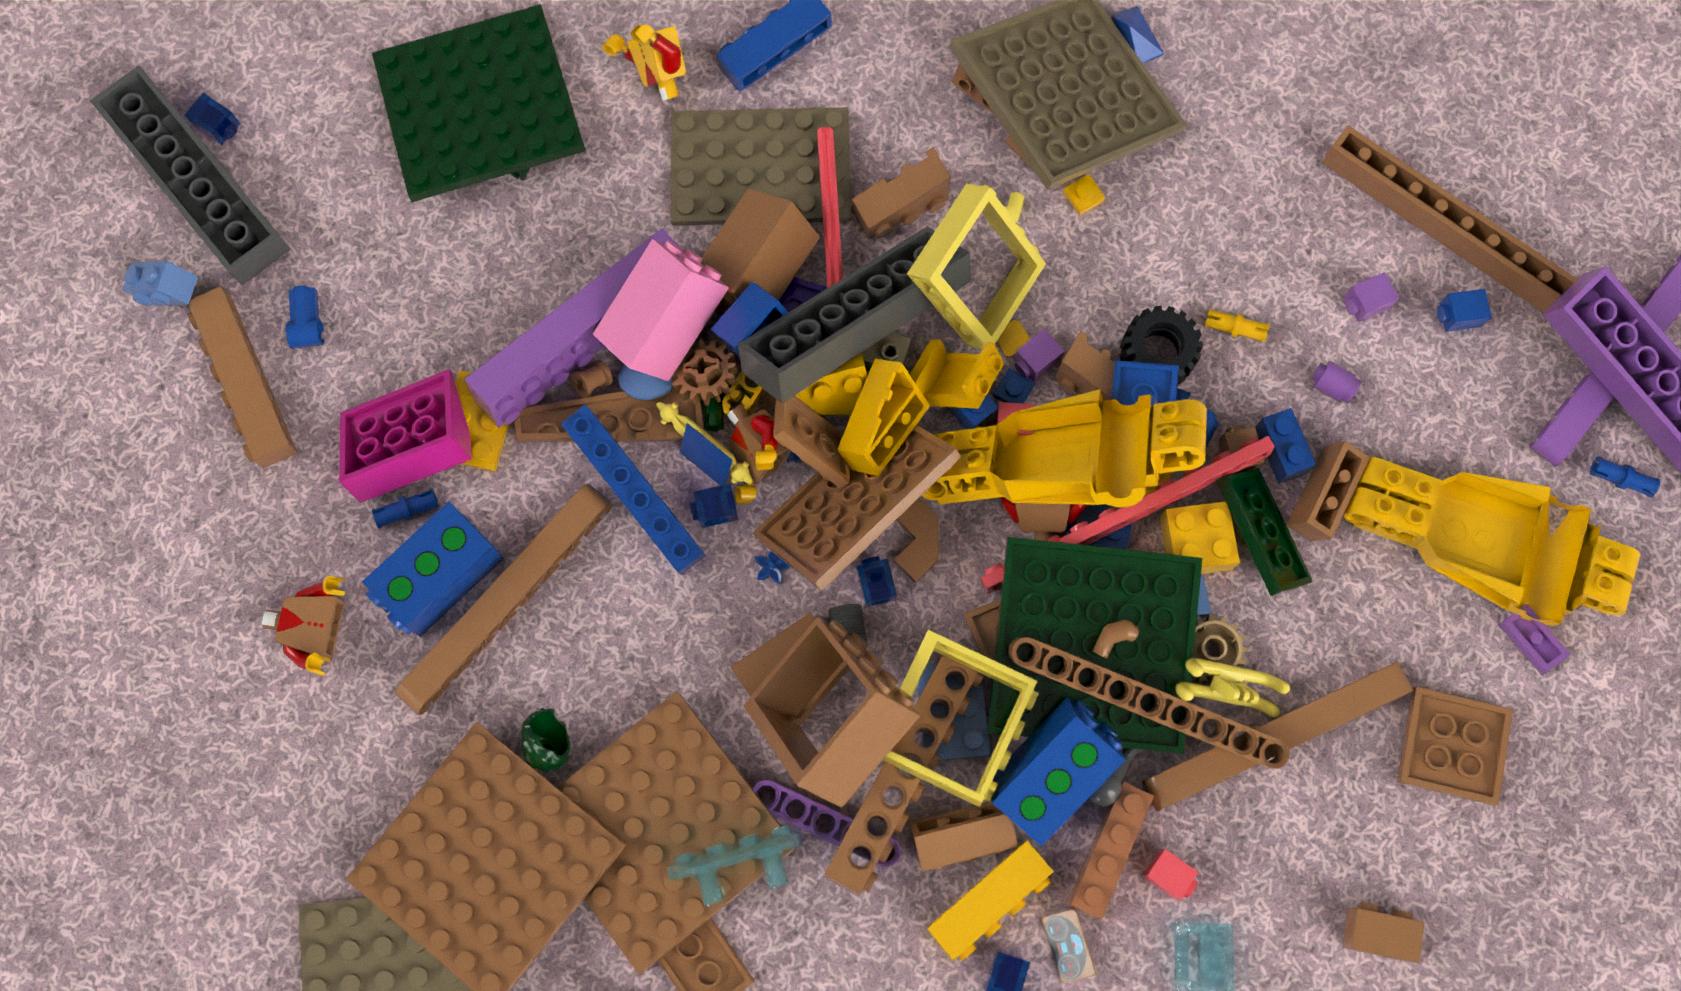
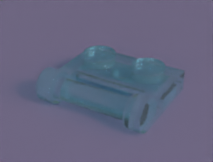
[1171,922,1234,991]

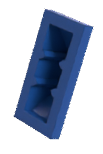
[1111,5,1164,63]

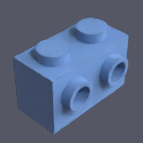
[122,261,198,306]

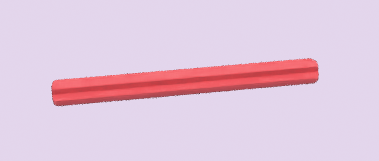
[817,127,843,288]

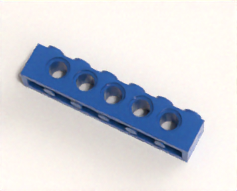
[561,404,706,575]

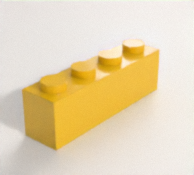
[926,841,1054,961]

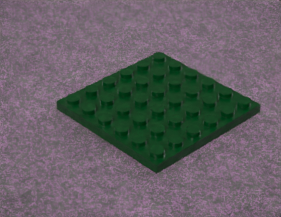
[372,4,586,202]
[987,537,1202,754]

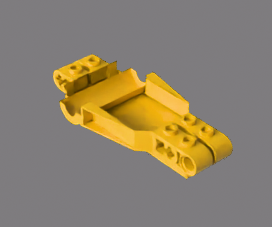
[921,389,1207,507]
[1343,456,1640,625]

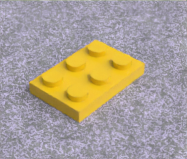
[455,370,509,472]

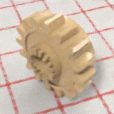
[1193,614,1248,686]

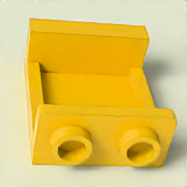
[910,339,1004,409]

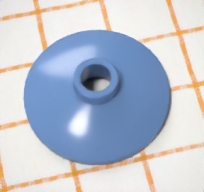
[618,363,674,400]

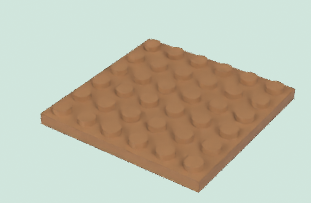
[557,691,797,975]
[346,722,627,991]

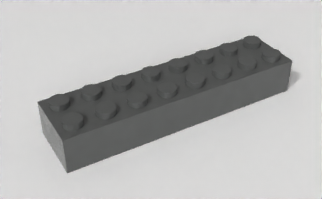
[90,66,290,285]
[738,226,971,403]

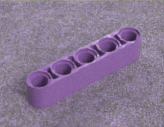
[753,780,901,867]

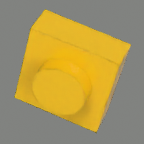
[1063,174,1105,216]

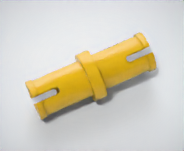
[1204,308,1270,343]

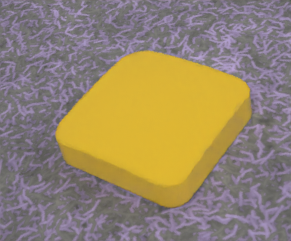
[996,320,1030,358]

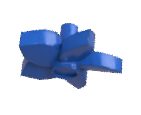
[755,551,790,584]

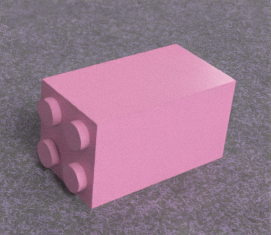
[593,239,729,381]

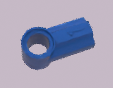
[286,285,325,349]

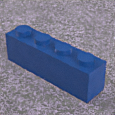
[716,0,832,93]

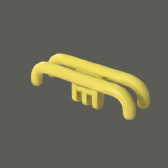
[1175,658,1290,718]

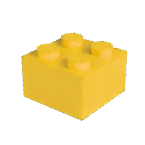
[1159,501,1240,574]

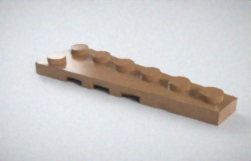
[514,383,705,442]

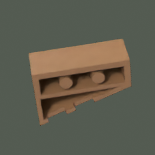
[1055,331,1114,401]

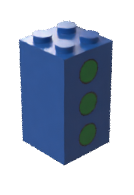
[362,502,504,637]
[991,696,1126,846]

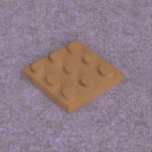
[1397,686,1513,806]

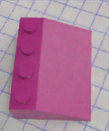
[339,369,472,503]

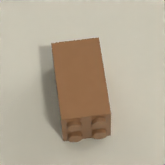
[701,188,820,315]

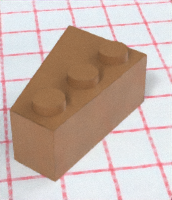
[852,147,951,240]

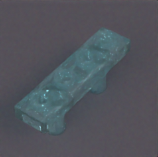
[666,825,804,906]

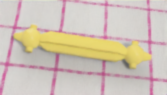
[656,402,753,484]

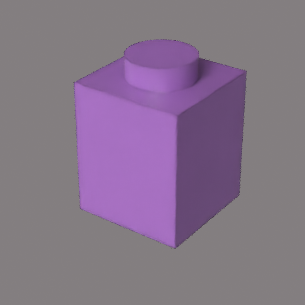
[1344,272,1399,322]
[1014,328,1065,382]

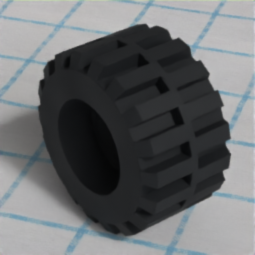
[1119,306,1203,385]

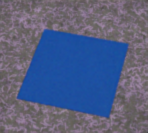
[679,423,733,488]

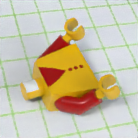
[602,24,686,101]

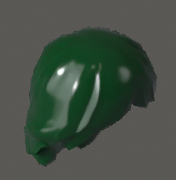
[521,708,570,772]

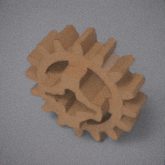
[671,339,739,406]

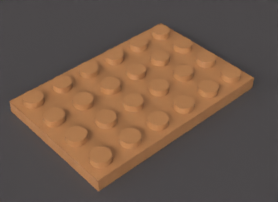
[752,425,961,591]

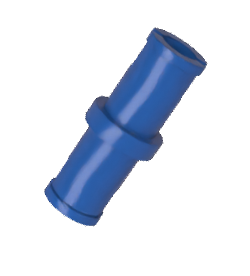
[1590,456,1660,497]
[372,488,439,528]

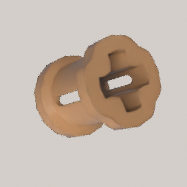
[571,360,613,398]

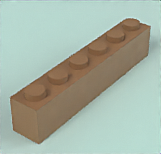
[187,286,298,468]

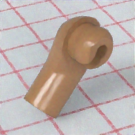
[1092,620,1139,659]

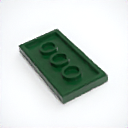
[1216,468,1313,596]

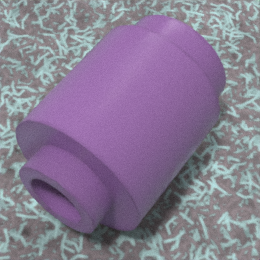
[1311,361,1361,403]

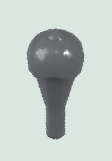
[1088,748,1140,807]

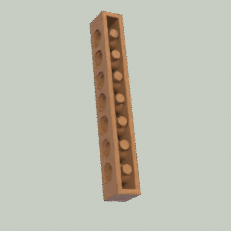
[824,655,984,896]

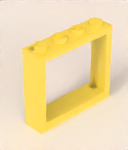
[907,183,1046,350]
[883,630,1039,807]

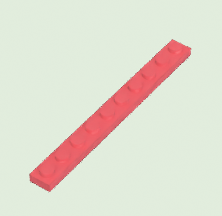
[981,436,1275,595]

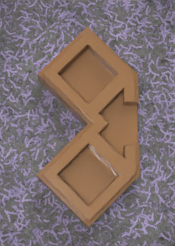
[893,498,938,583]

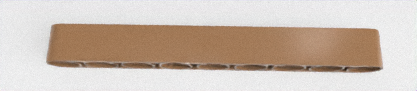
[395,483,613,715]
[1008,636,1290,769]
[1142,662,1414,811]

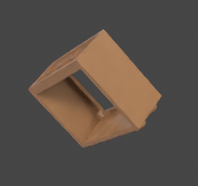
[743,617,920,808]

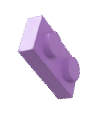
[1499,604,1571,675]

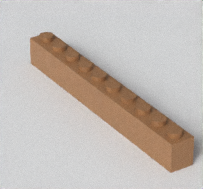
[1322,125,1578,313]

